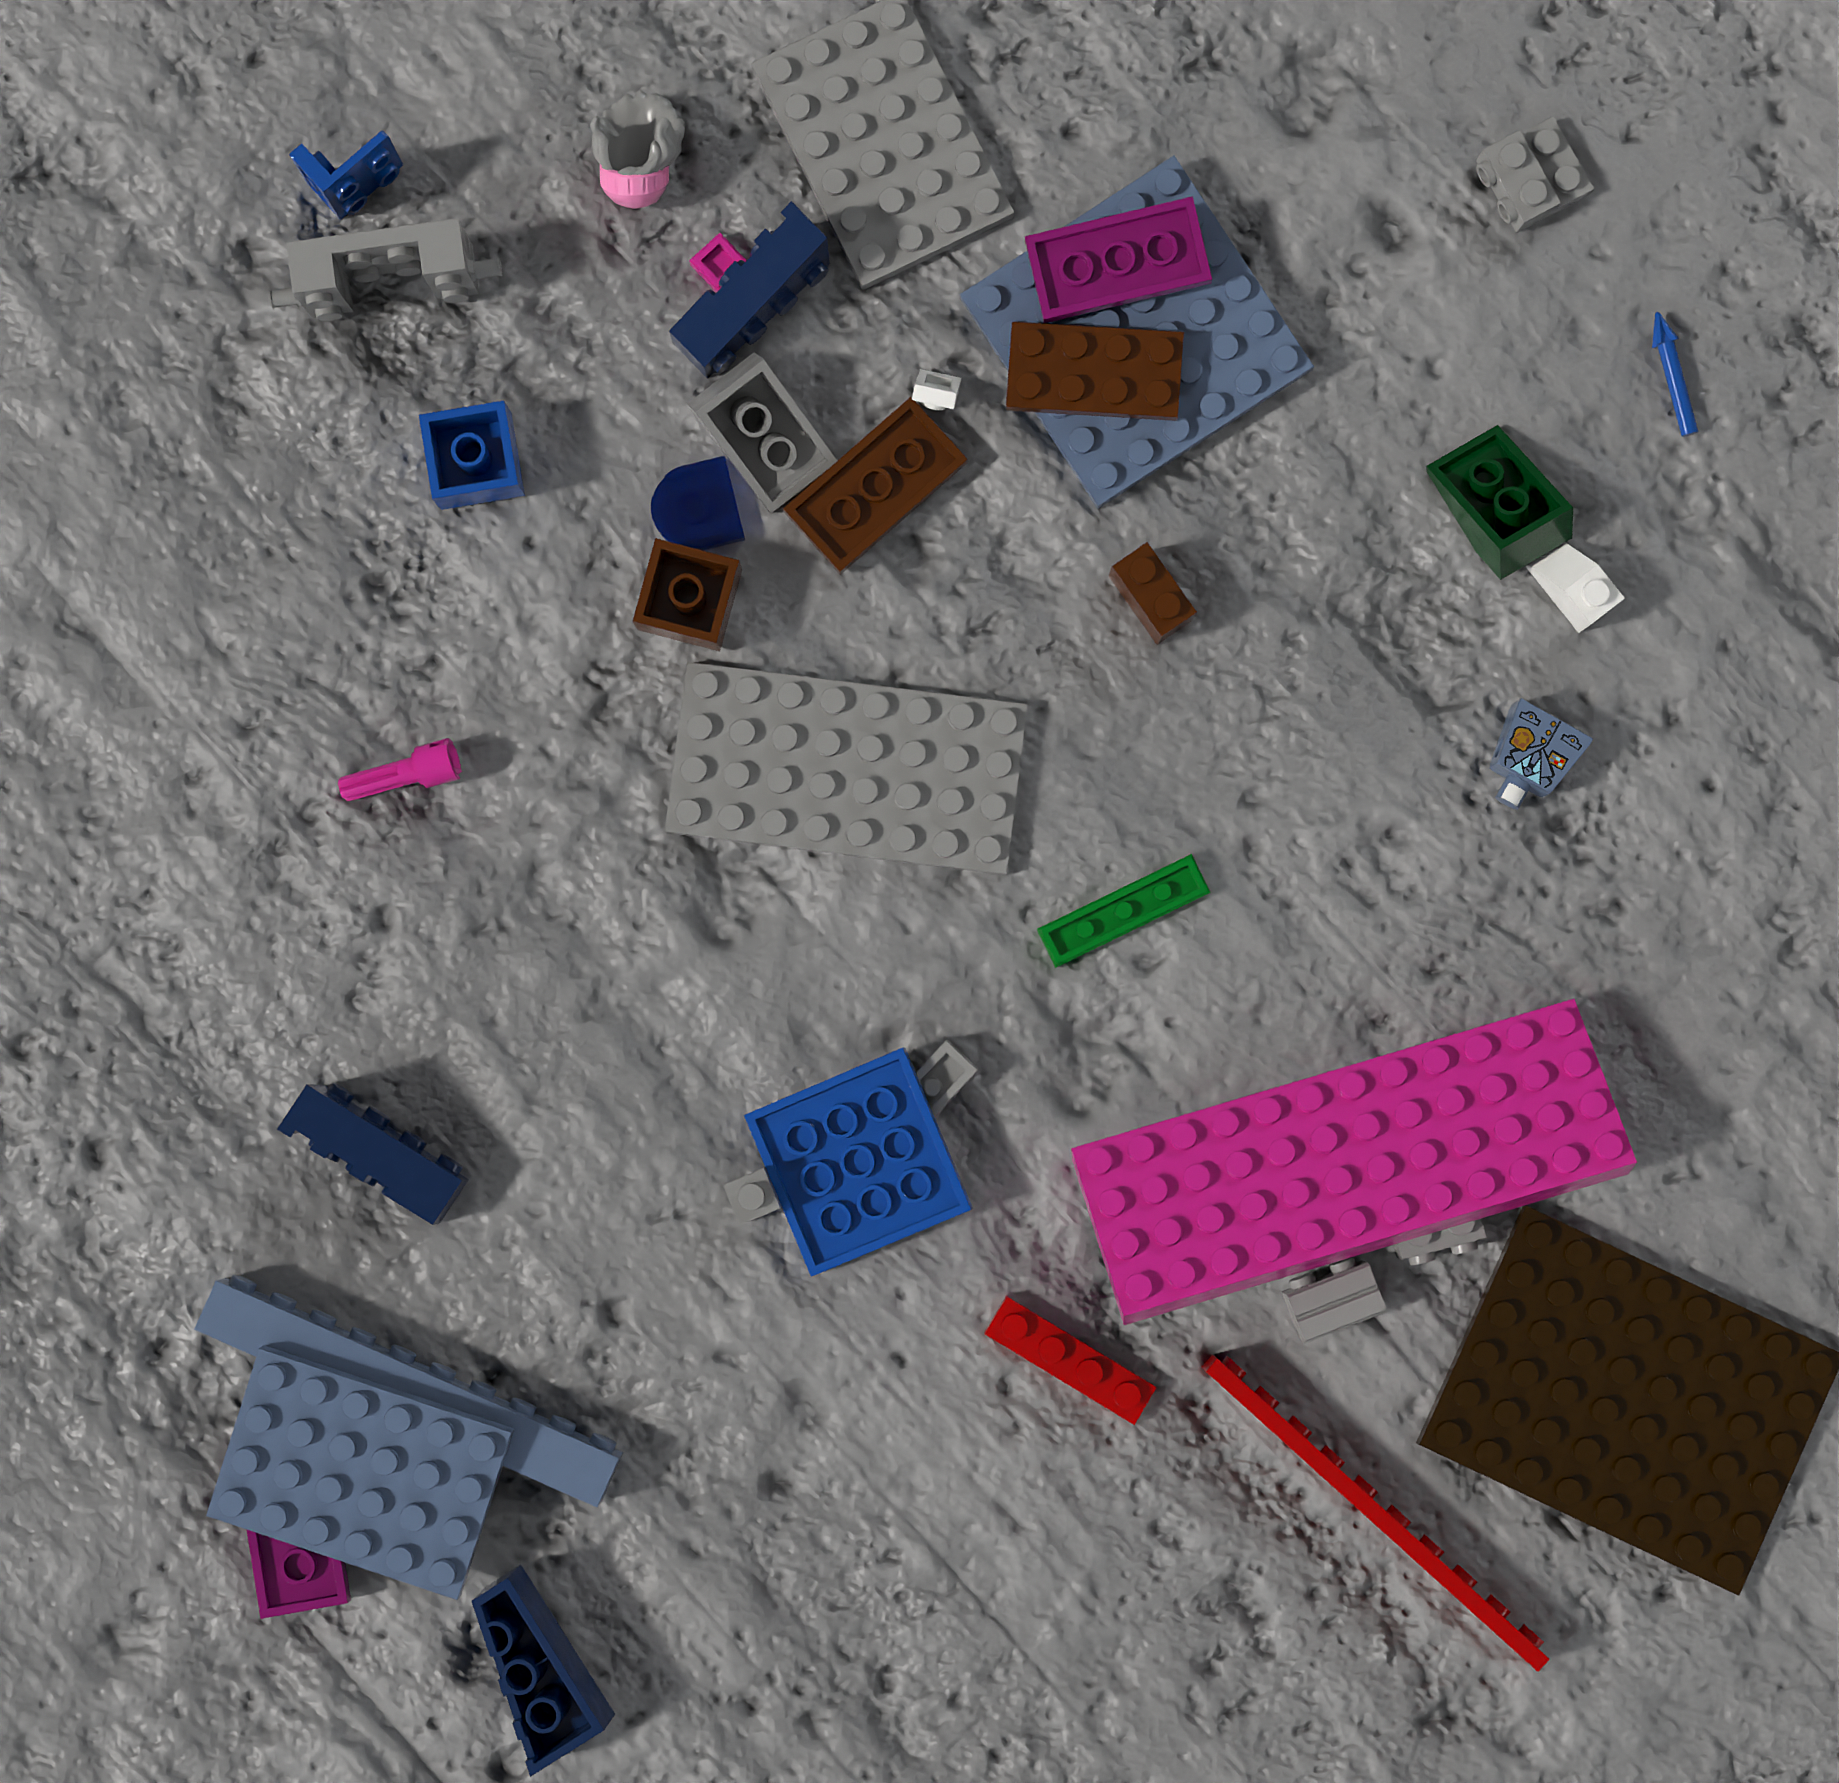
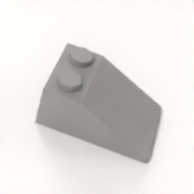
[687,352,837,513]

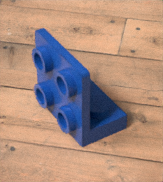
[289,130,403,220]

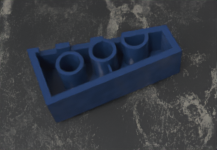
[669,201,830,379]
[277,1082,469,1225]
[471,1565,615,1777]

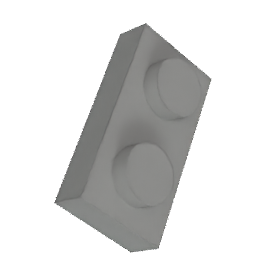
[916,1040,979,1117]

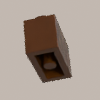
[1108,542,1197,645]

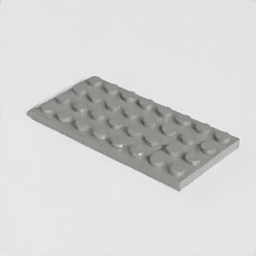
[664,662,1028,875]

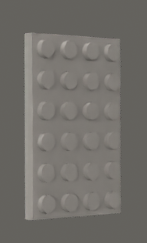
[751,0,1014,291]

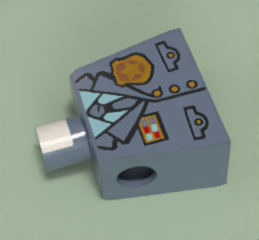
[1489,698,1593,810]

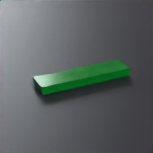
[1036,854,1211,968]

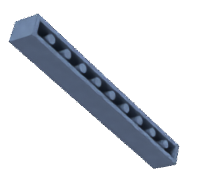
[194,1274,623,1507]

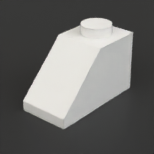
[1526,542,1625,633]

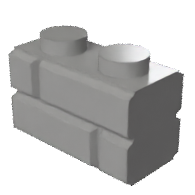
[1282,1257,1387,1344]

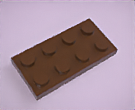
[1006,322,1184,421]
[783,397,968,575]

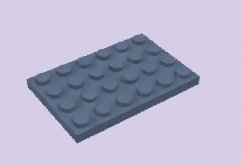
[206,1345,515,1600]

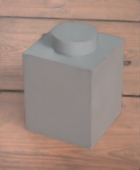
[723,1167,782,1225]

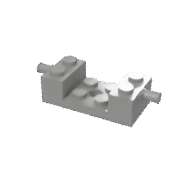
[269,218,503,321]

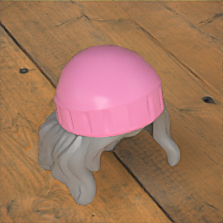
[590,91,685,209]

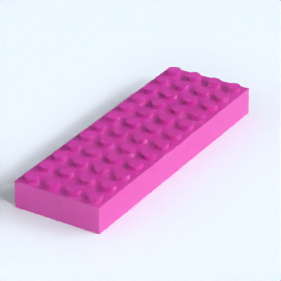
[1071,999,1637,1325]

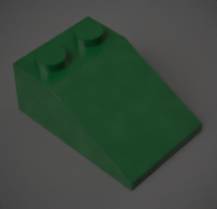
[1426,425,1573,580]

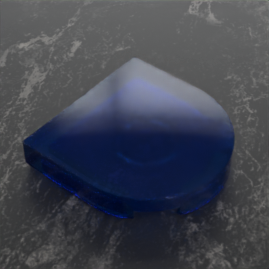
[651,456,746,550]

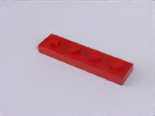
[984,1295,1157,1425]

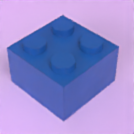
[419,400,525,510]

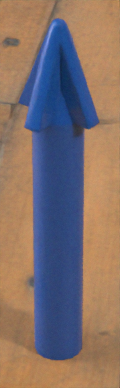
[1652,312,1699,437]

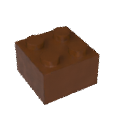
[633,538,742,652]

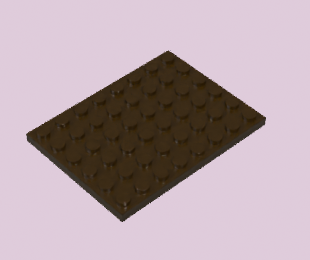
[1416,1205,1839,1596]

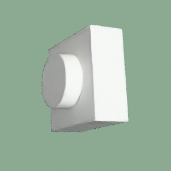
[912,369,961,410]

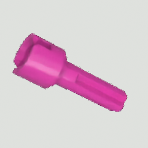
[338,738,462,801]

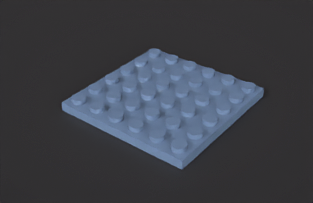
[960,155,1314,509]

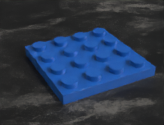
[744,1047,973,1277]

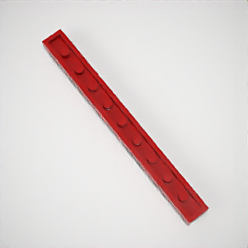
[1201,1354,1549,1672]

